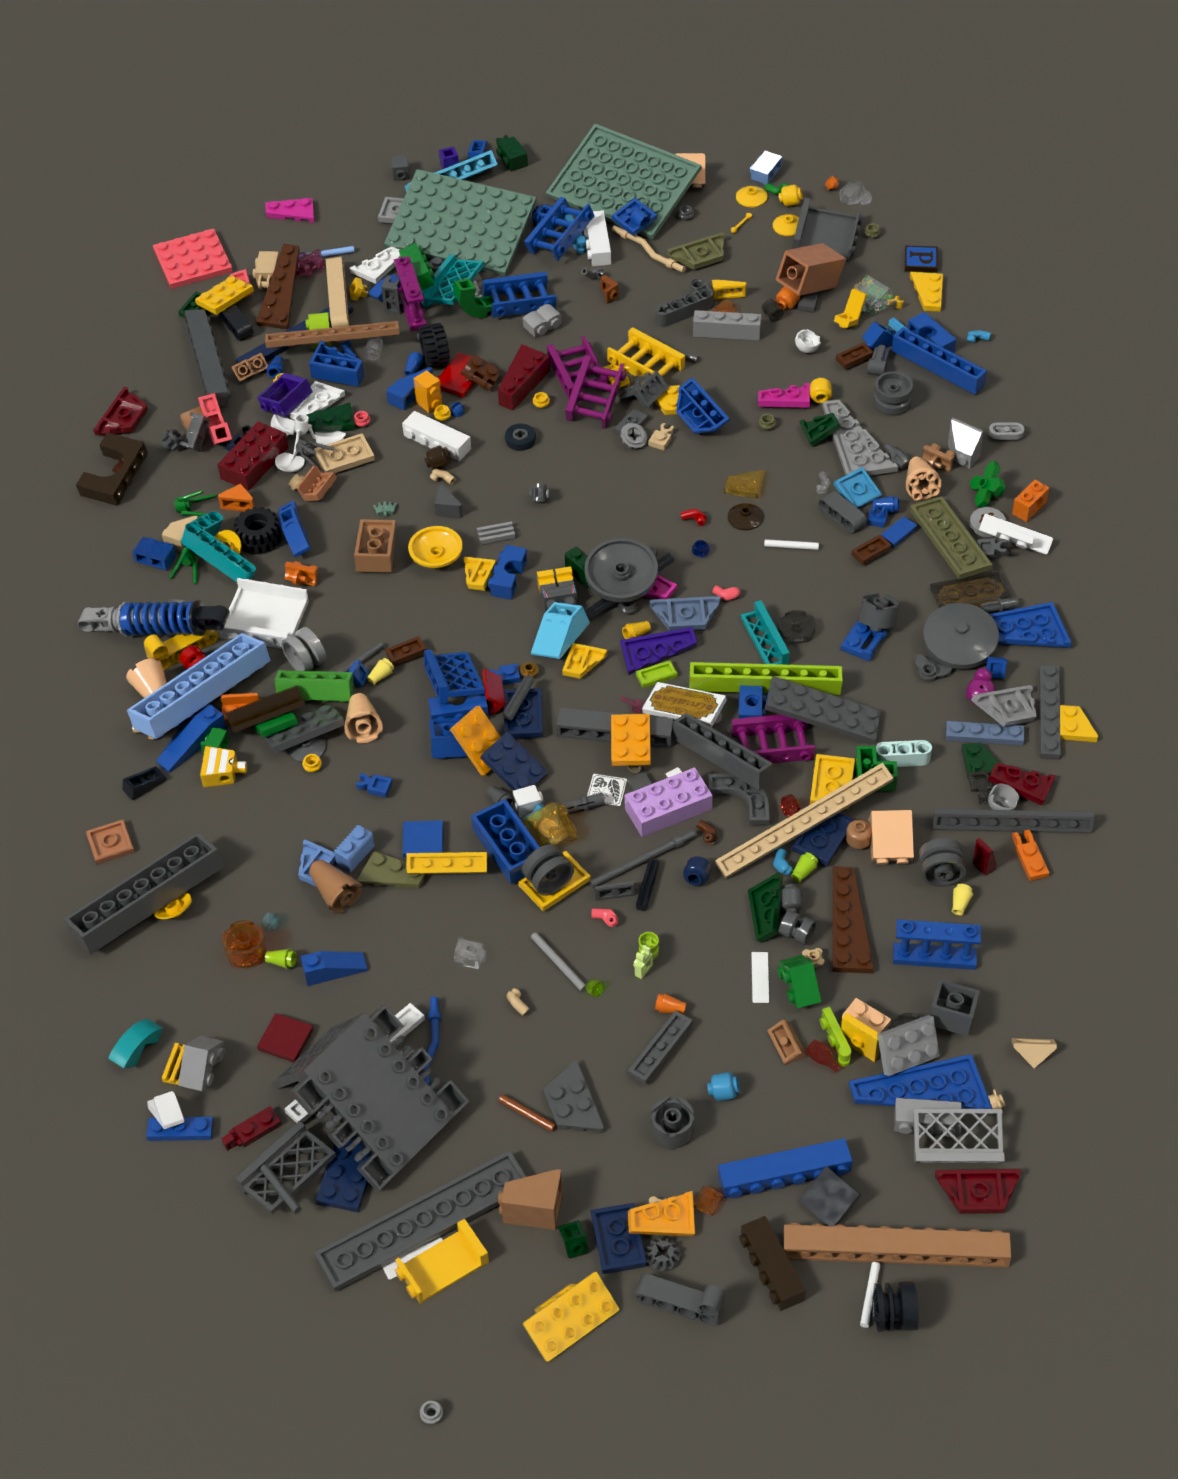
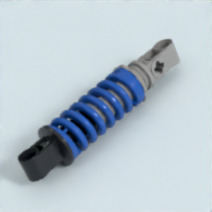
[77,600,230,637]

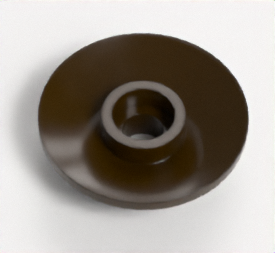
[728,503,763,530]

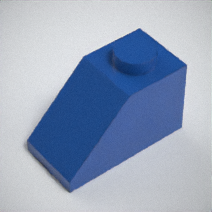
[862,321,896,350]

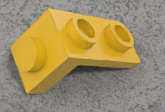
[834,288,867,329]

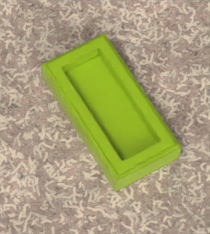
[636,660,678,689]

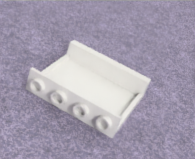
[217,578,309,649]

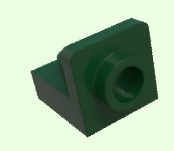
[558,1220,589,1259]

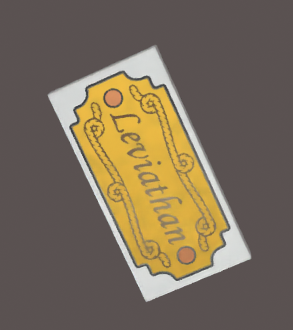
[642,682,727,727]

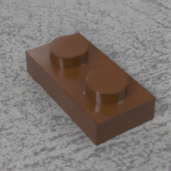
[836,343,873,369]
[851,535,891,565]
[385,636,427,666]

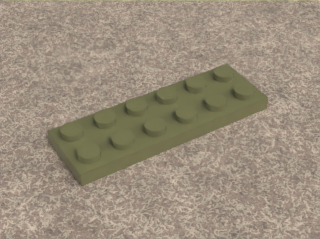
[910,496,992,580]

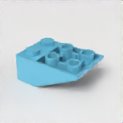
[531,602,590,659]

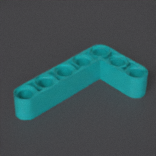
[181,511,256,582]

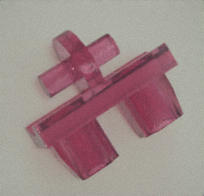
[297,249,325,276]

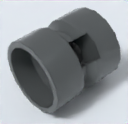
[779,910,816,945]

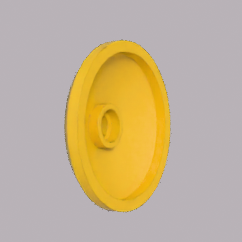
[408,526,463,568]

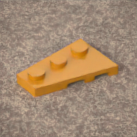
[628,1191,695,1236]

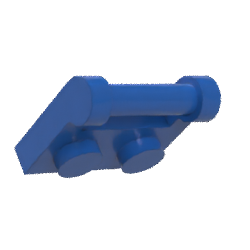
[841,621,887,661]

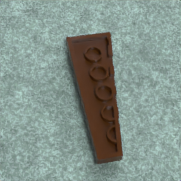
[256,243,300,330]
[832,866,874,973]

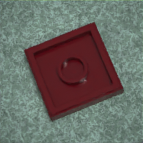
[257,1013,314,1062]

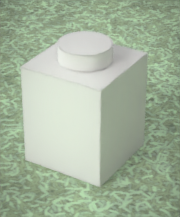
[513,785,544,817]

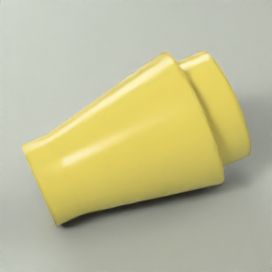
[367,658,394,685]
[952,884,973,916]

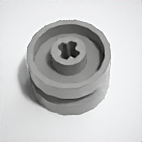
[281,627,327,671]

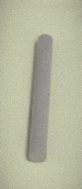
[531,932,587,992]

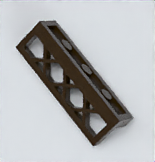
[225,685,305,733]

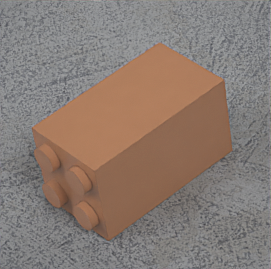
[775,243,846,296]

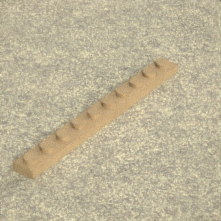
[715,763,893,879]

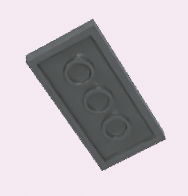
[263,705,345,753]

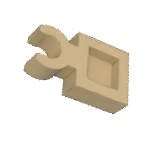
[648,423,674,451]

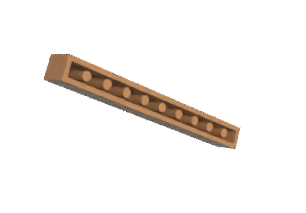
[783,1223,1011,1268]

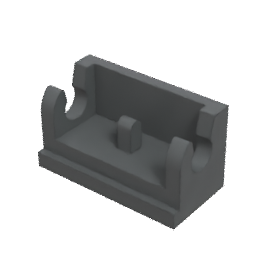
[381,275,402,314]
[180,412,211,452]

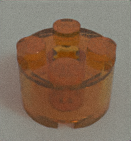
[222,920,266,968]

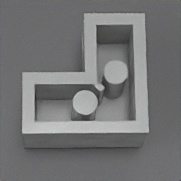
[178,1036,225,1091]

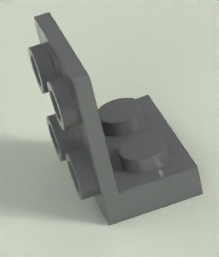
[619,371,669,408]

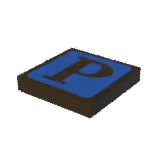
[905,245,938,272]

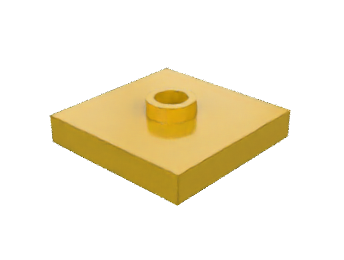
[841,1013,880,1062]

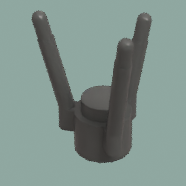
[296,439,335,468]

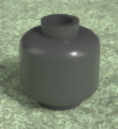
[780,884,804,913]

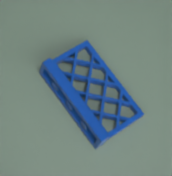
[424,650,485,704]

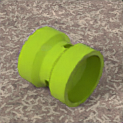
[638,932,659,959]

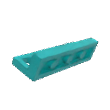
[740,600,790,665]

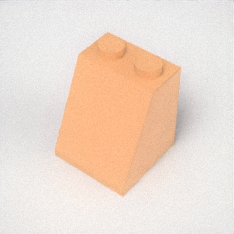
[868,810,914,865]

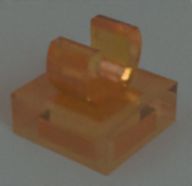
[693,1186,723,1216]

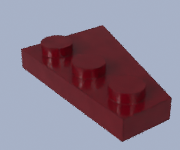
[988,763,1056,806]

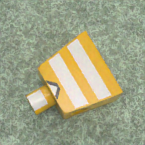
[200,746,247,787]

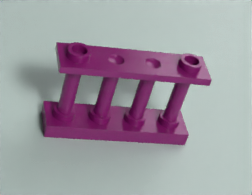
[394,256,427,332]
[547,336,609,400]
[565,355,627,429]
[731,714,815,764]

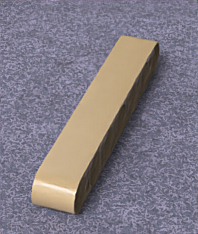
[326,256,349,327]

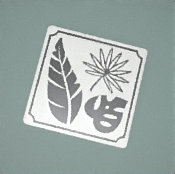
[587,774,627,806]

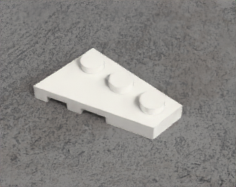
[350,247,401,284]
[290,381,345,420]

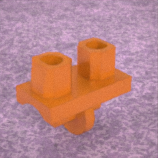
[285,561,318,586]

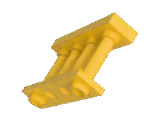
[607,327,685,377]

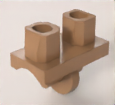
[922,443,955,472]

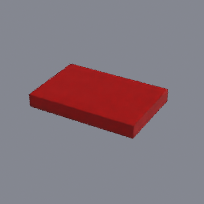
[438,352,475,398]

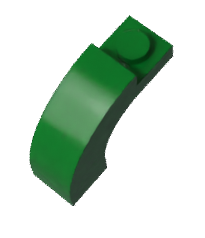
[453,278,494,318]

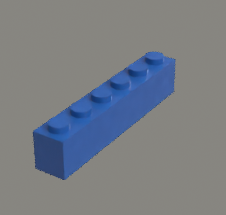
[892,327,987,395]
[718,1138,852,1198]

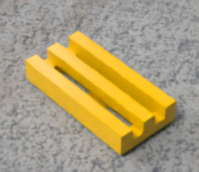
[161,1043,185,1085]

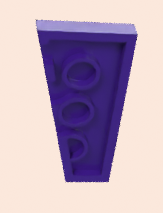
[620,627,697,675]

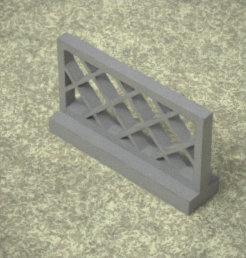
[913,1109,1005,1163]

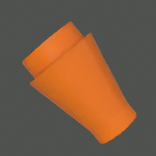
[654,993,686,1014]

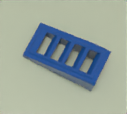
[468,140,488,159]

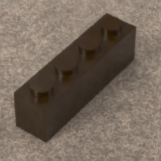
[739,1216,806,1311]

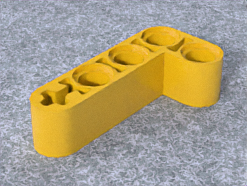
[144,630,219,670]

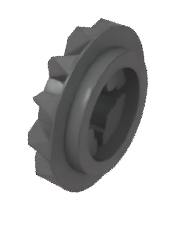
[645,1236,681,1271]

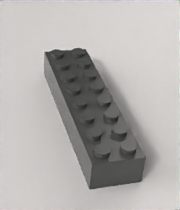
[64,832,225,955]

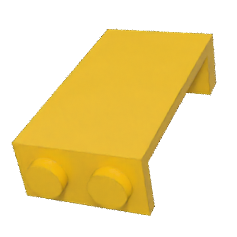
[395,1219,489,1304]

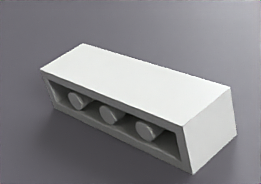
[584,210,611,266]
[402,411,471,461]

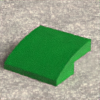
[252,711,298,738]

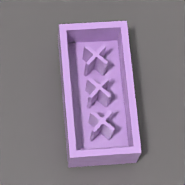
[624,767,713,837]

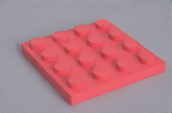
[153,229,233,289]

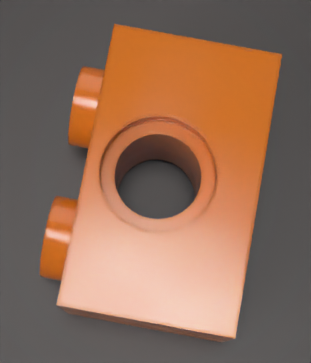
[1012,480,1050,522]

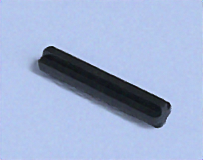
[636,859,659,911]

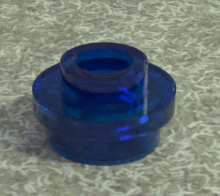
[692,540,710,557]

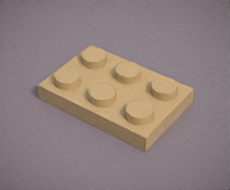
[314,433,375,473]

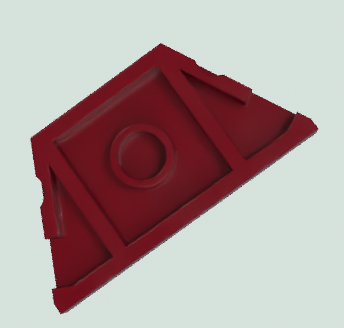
[93,387,148,435]
[935,1169,1021,1214]

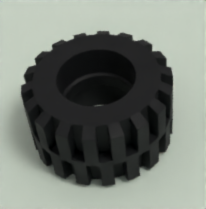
[419,323,450,368]
[234,507,281,554]

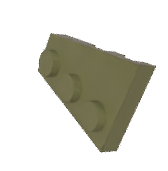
[357,851,428,889]

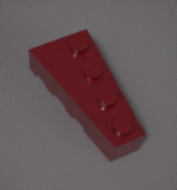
[498,344,550,411]

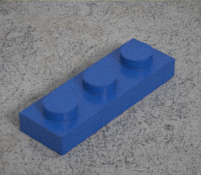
[146,1117,214,1141]

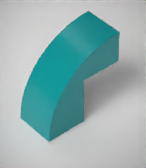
[108,1019,163,1068]

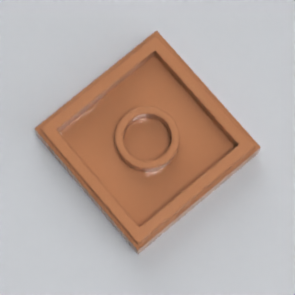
[86,819,135,865]

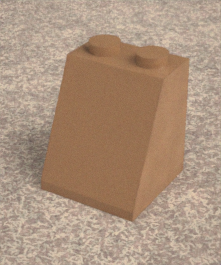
[498,1169,563,1230]

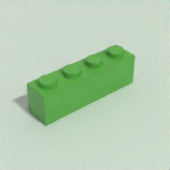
[275,670,354,702]

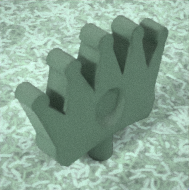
[373,501,397,517]

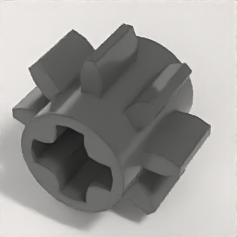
[161,429,182,450]
[529,484,551,503]

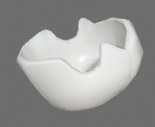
[795,329,821,353]

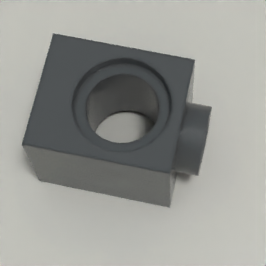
[391,155,409,181]

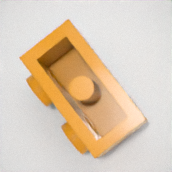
[414,370,442,413]

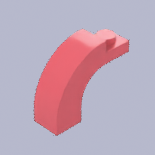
[198,393,232,445]

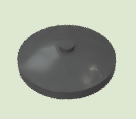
[584,538,658,602]
[923,603,999,669]

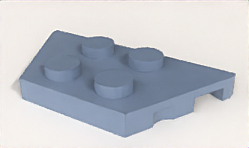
[650,596,720,631]

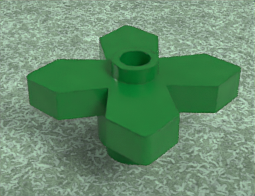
[970,460,1006,508]

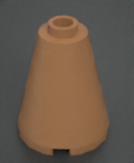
[309,860,362,914]

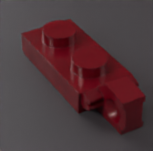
[221,1106,282,1151]

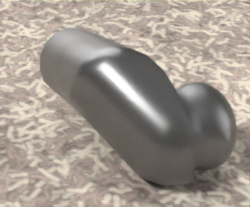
[581,267,606,280]

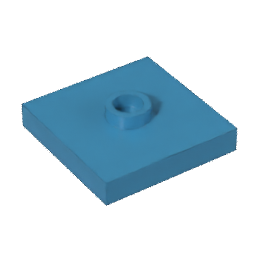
[833,467,882,509]

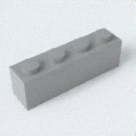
[693,310,761,340]

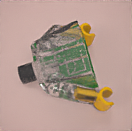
[854,275,904,316]

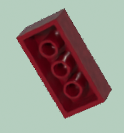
[218,421,289,491]

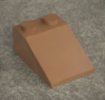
[354,519,396,572]

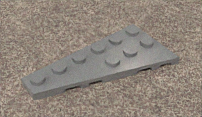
[822,400,898,476]

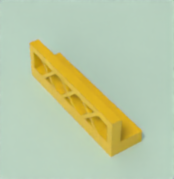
[406,852,487,874]

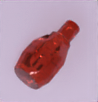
[781,794,801,818]
[806,1039,841,1073]

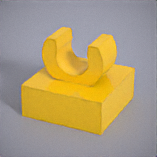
[349,277,368,301]

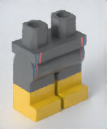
[537,566,577,611]

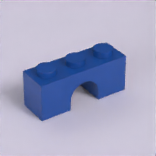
[908,312,957,353]
[488,545,527,600]
[428,694,489,719]

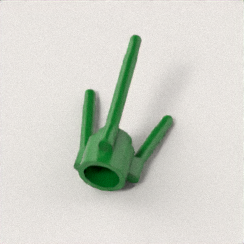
[174,490,217,516]
[169,547,199,584]

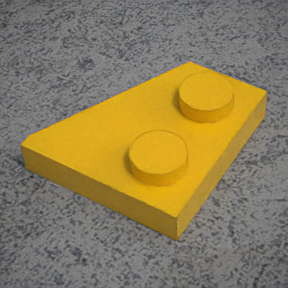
[464,557,497,591]

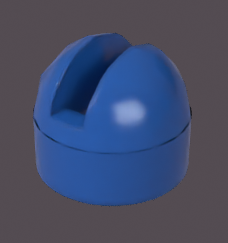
[451,402,464,417]

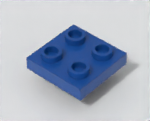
[612,198,657,236]

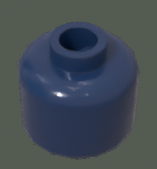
[683,856,711,886]

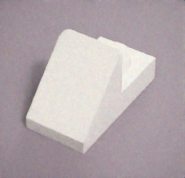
[147,1091,184,1129]

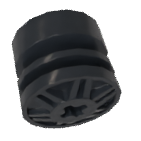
[871,1282,919,1332]

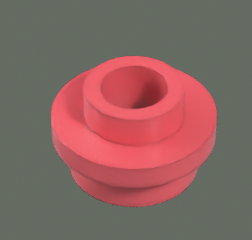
[353,411,370,427]

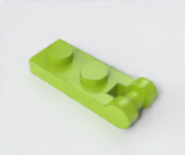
[819,1007,851,1067]

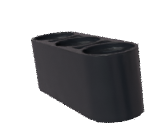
[219,304,254,340]

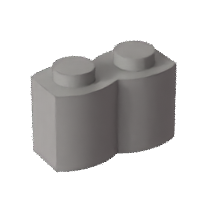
[523,304,562,337]

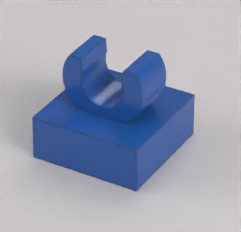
[867,505,889,528]
[986,656,1007,679]
[349,660,370,687]

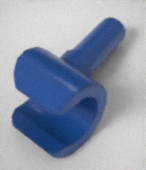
[341,340,358,358]

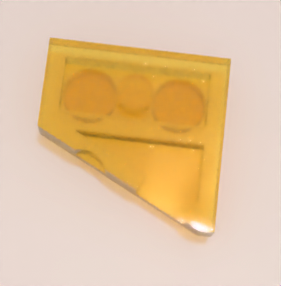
[724,470,765,499]

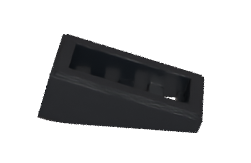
[123,766,166,800]

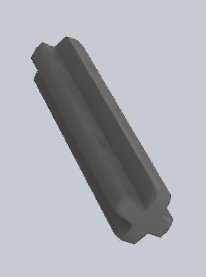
[503,675,534,721]

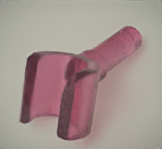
[620,696,643,714]

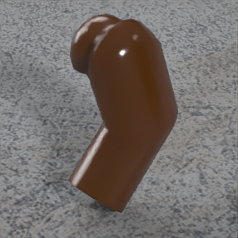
[696,819,717,845]

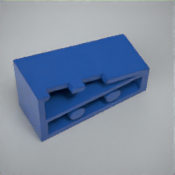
[309,341,364,387]

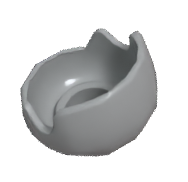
[988,783,1019,810]

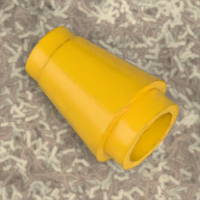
[622,621,651,639]

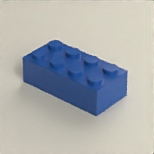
[471,799,540,884]

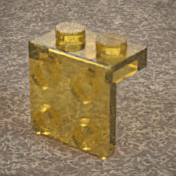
[522,802,578,847]

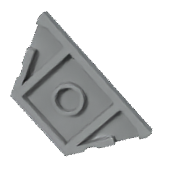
[971,685,1037,727]

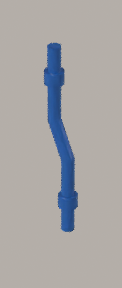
[422,997,441,1084]

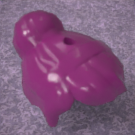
[966,668,996,707]

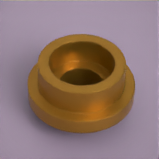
[520,662,539,678]

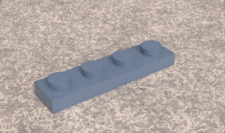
[946,721,1024,745]

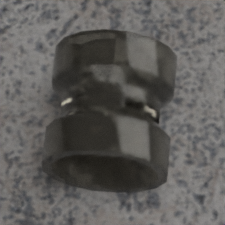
[762,299,784,322]

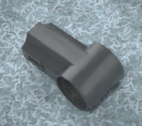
[867,345,889,376]

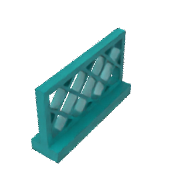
[421,254,485,307]

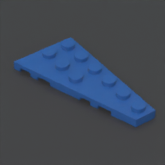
[989,602,1071,648]
[848,1054,992,1109]

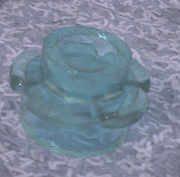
[261,912,280,931]

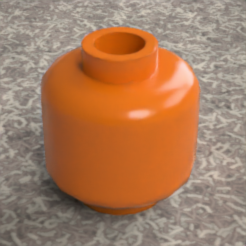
[776,286,800,309]

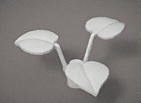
[271,414,346,472]

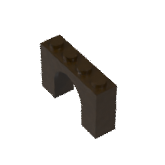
[76,432,148,506]

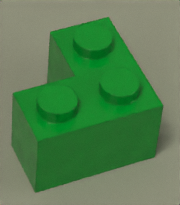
[855,746,898,791]
[777,955,821,1008]

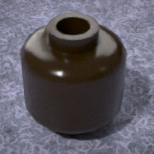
[424,445,451,470]

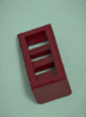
[973,838,997,876]

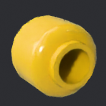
[779,184,803,207]
[810,378,832,403]

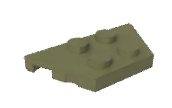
[667,232,724,270]

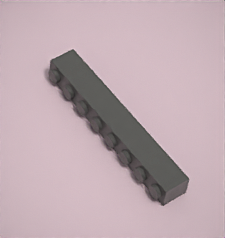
[185,309,231,406]

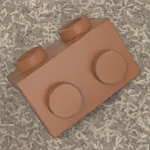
[297,466,337,501]

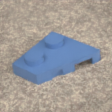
[298,839,336,887]

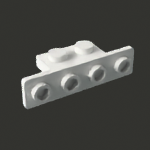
[979,514,1053,555]

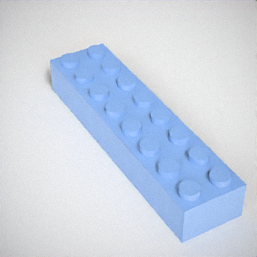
[127,633,271,739]

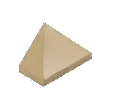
[1011,1038,1057,1068]

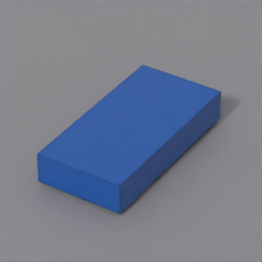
[881,516,917,548]

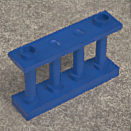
[524,197,595,261]
[482,272,557,318]
[893,919,981,970]

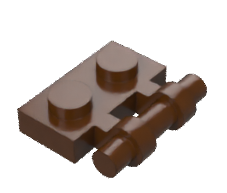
[460,354,502,391]

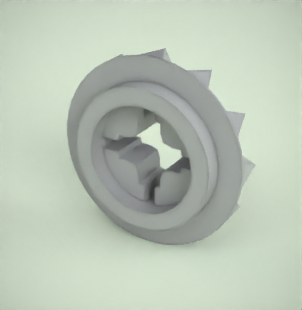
[620,423,647,450]

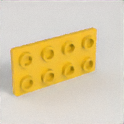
[523,1272,619,1362]

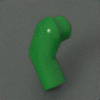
[765,182,789,195]

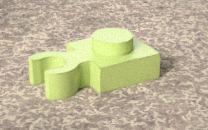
[633,945,653,979]

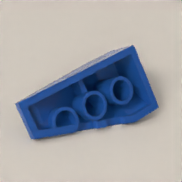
[156,704,227,773]

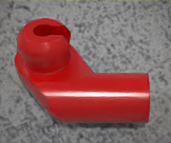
[681,508,707,526]

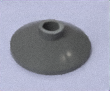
[288,735,326,763]

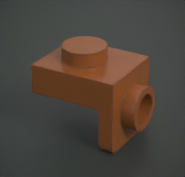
[600,275,619,304]

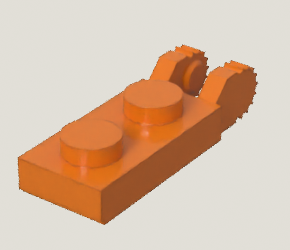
[1012,829,1049,881]

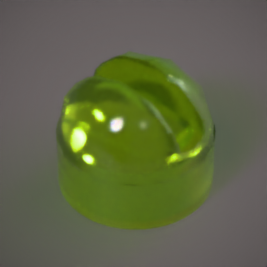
[586,979,604,997]

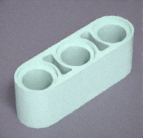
[876,740,932,767]

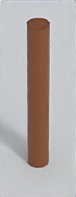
[498,1094,556,1132]

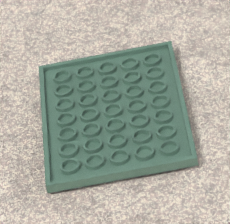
[546,124,702,239]
[384,169,537,276]

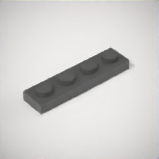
[628,1010,693,1085]

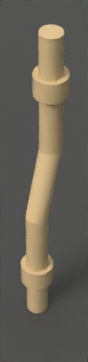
[612,225,686,273]

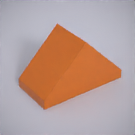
[218,484,255,512]

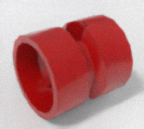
[179,645,206,669]

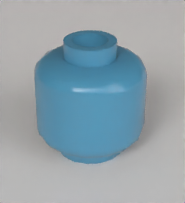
[707,1072,740,1102]

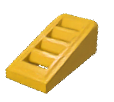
[712,280,746,300]

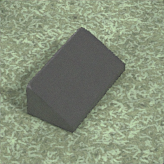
[594,881,635,900]

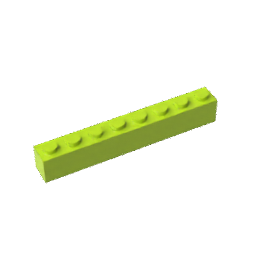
[689,662,843,695]

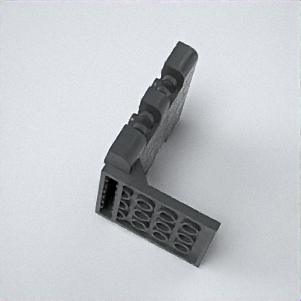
[273,1005,469,1191]

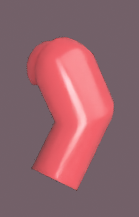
[712,585,741,601]
[592,908,619,927]

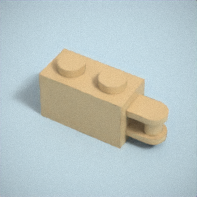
[253,251,279,289]

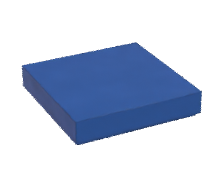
[403,820,443,858]

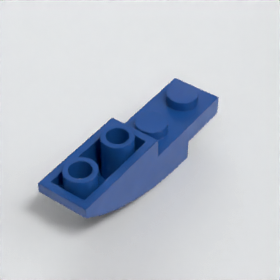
[277,500,311,557]

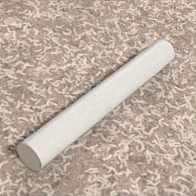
[764,539,819,550]
[860,1262,880,1328]

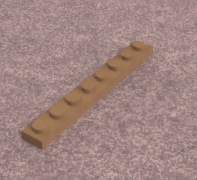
[265,321,400,349]

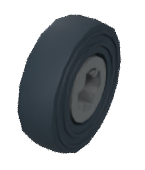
[505,423,536,451]

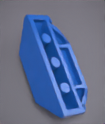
[676,378,730,434]

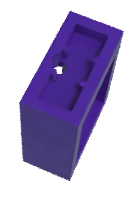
[257,373,313,417]

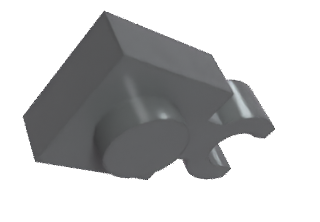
[977,538,1009,558]

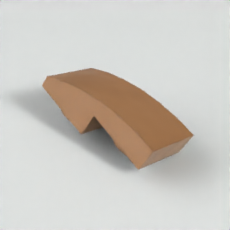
[231,353,268,382]

